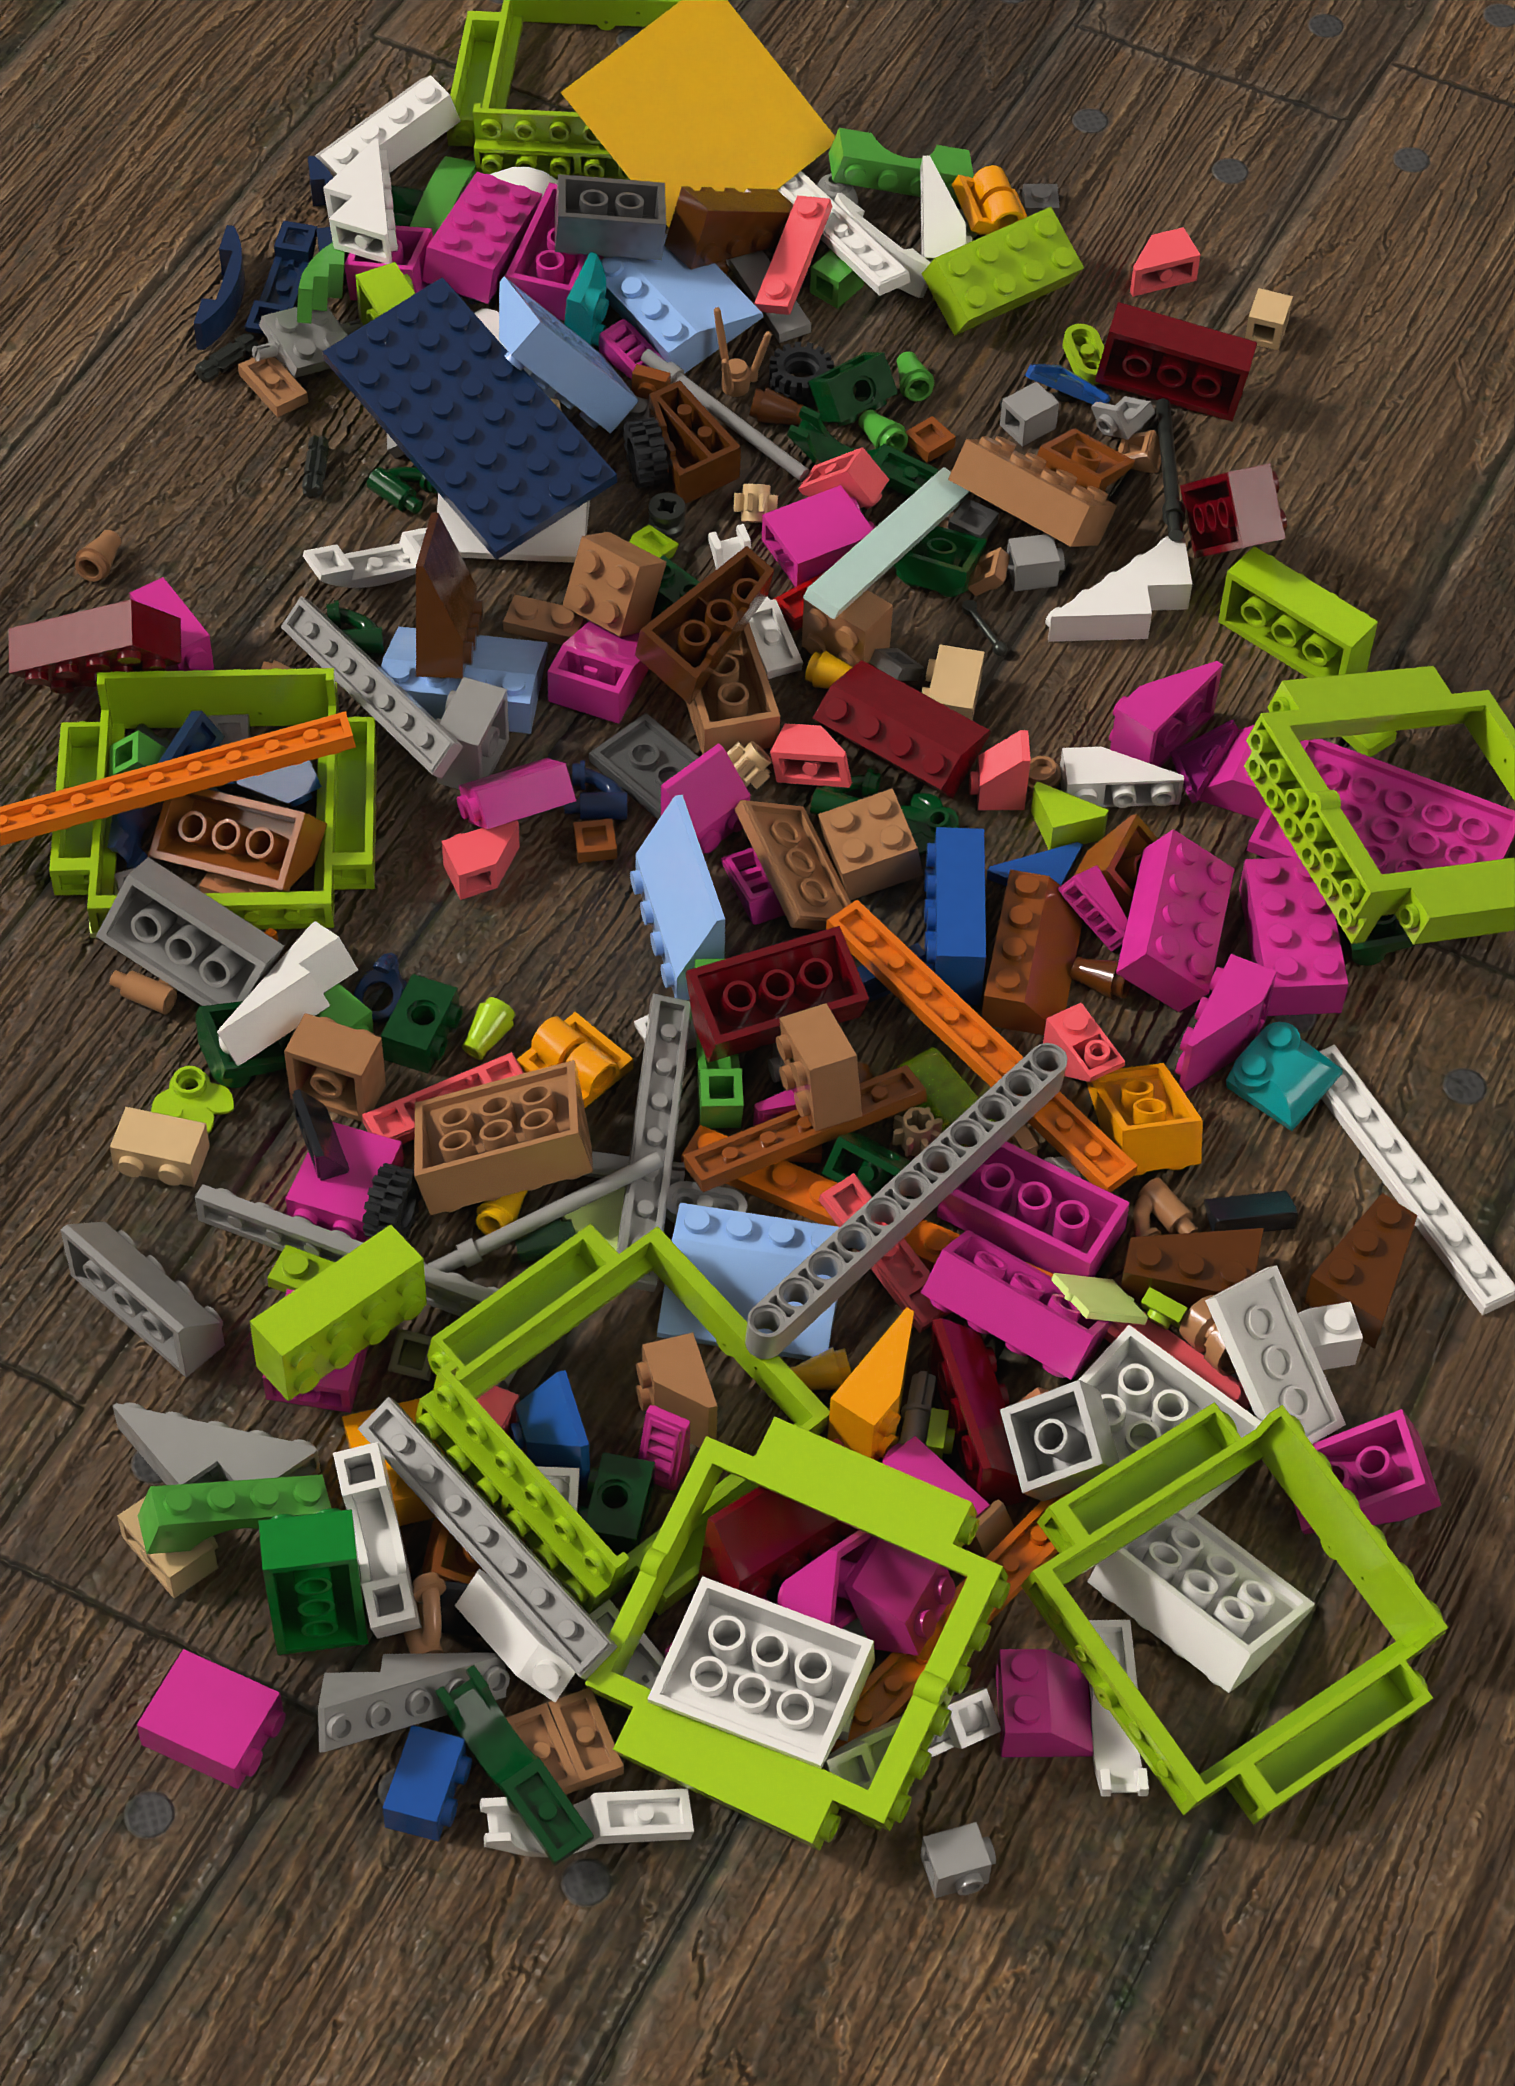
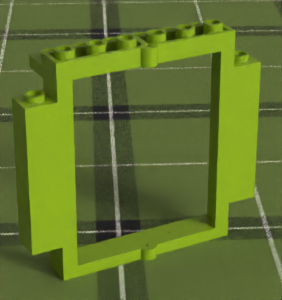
[447,0,681,180]
[1244,666,1515,945]
[49,668,377,933]
[415,1223,830,1616]
[1021,1402,1448,1825]
[585,1416,1010,1851]

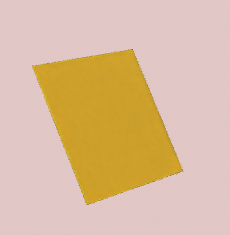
[560,0,835,228]

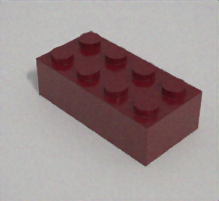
[1094,302,1257,422]
[1180,463,1287,558]
[9,599,181,694]

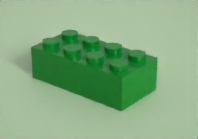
[258,1508,368,1655]

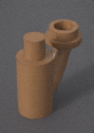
[109,966,177,1015]
[1133,1178,1198,1237]
[403,1572,446,1654]

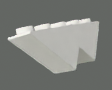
[323,138,398,264]
[1045,531,1192,642]
[217,921,358,1066]

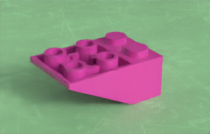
[547,621,649,724]
[1175,954,1277,1093]

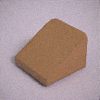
[1118,430,1161,473]
[966,1499,1014,1558]

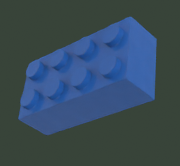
[924,827,986,1006]

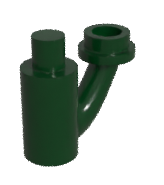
[367,467,437,514]
[326,600,384,655]
[810,768,881,816]

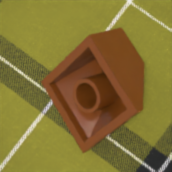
[1074,814,1158,918]

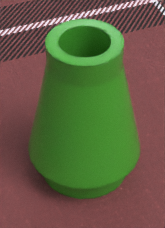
[897,352,934,401]
[858,410,908,452]

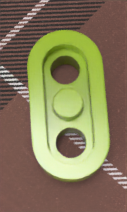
[1062,324,1105,385]

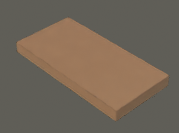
[734,800,851,930]

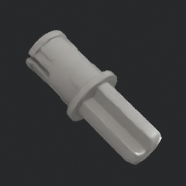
[898,1371,937,1445]

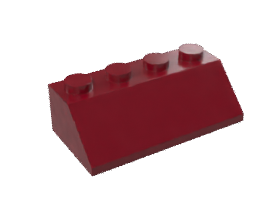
[813,660,991,799]
[686,926,869,1063]
[928,1318,1028,1506]
[697,1438,859,1599]

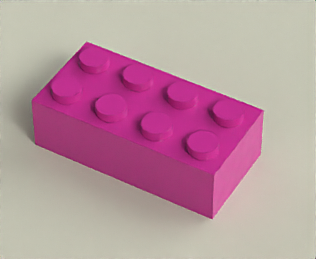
[422,172,542,304]
[505,182,603,320]
[1116,829,1235,1012]
[1239,857,1348,1016]
[937,1141,1130,1277]
[921,1229,1112,1380]

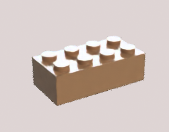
[948,436,1117,547]
[685,622,780,755]

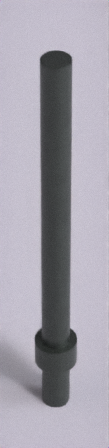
[1156,398,1185,542]

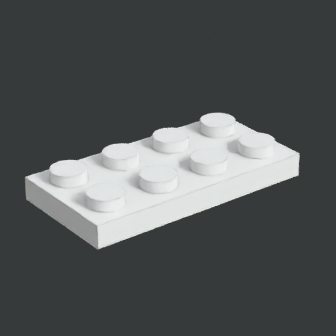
[1205,1265,1346,1444]

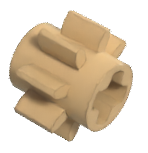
[733,484,778,523]
[727,741,772,789]
[892,1107,943,1157]

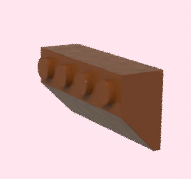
[148,789,327,891]
[982,869,1083,1035]

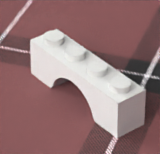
[333,1442,422,1639]

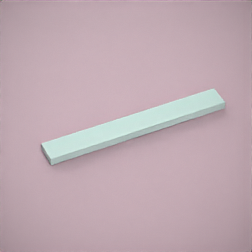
[803,467,971,619]

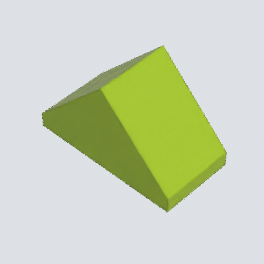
[1031,781,1108,850]

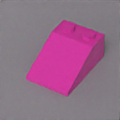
[1109,661,1223,767]
[1294,1409,1442,1534]

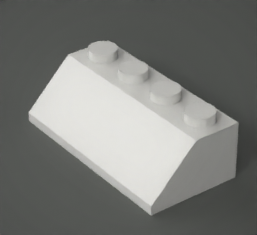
[315,75,460,178]

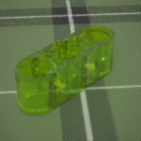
[896,1047,996,1147]

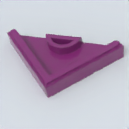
[1170,719,1240,804]

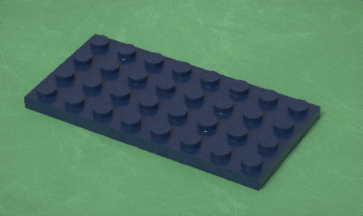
[322,277,617,560]

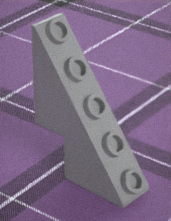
[113,1402,321,1485]
[318,1653,510,1752]

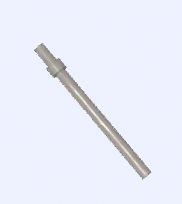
[641,349,809,481]
[427,1151,664,1273]

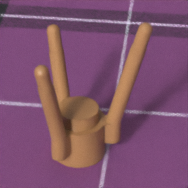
[714,307,772,397]

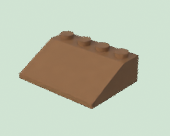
[414,1060,593,1215]

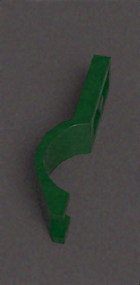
[787,406,940,497]
[435,1665,594,1866]

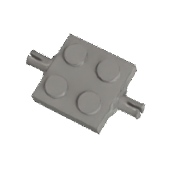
[252,307,363,378]

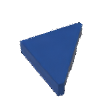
[1025,364,1111,404]
[987,842,1083,886]

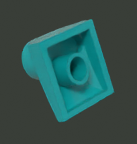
[564,252,609,348]
[1226,1022,1343,1131]

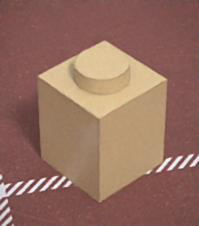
[1245,288,1293,351]

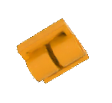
[952,165,1027,235]
[517,1012,633,1108]

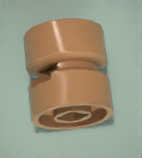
[1179,1295,1236,1376]

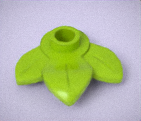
[151,1066,234,1134]

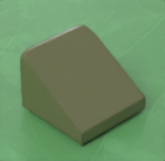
[387,1328,433,1381]

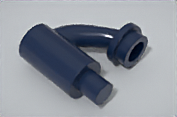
[564,760,627,820]

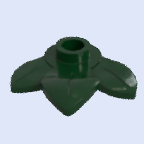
[900,793,960,855]

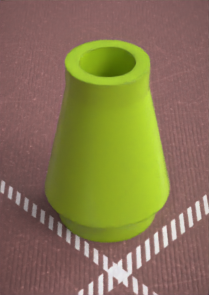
[462,997,516,1060]

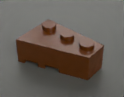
[649,380,741,504]
[1304,1193,1418,1349]
[1121,1228,1264,1310]

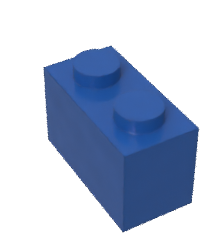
[383,1725,472,1842]

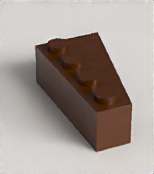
[664,186,794,270]
[635,546,774,705]

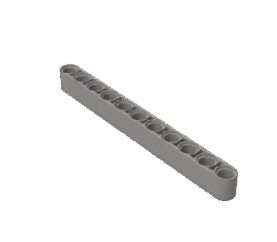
[745,1043,1068,1359]

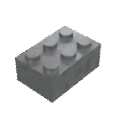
[555,174,666,260]

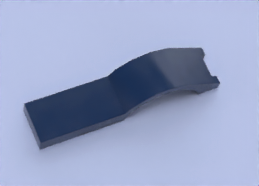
[107,711,225,870]

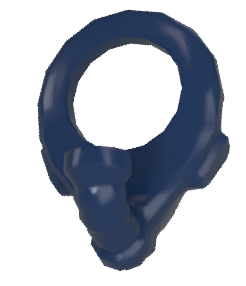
[354,953,407,1023]

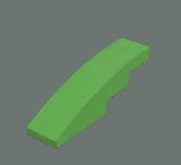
[410,156,477,237]
[297,242,345,324]

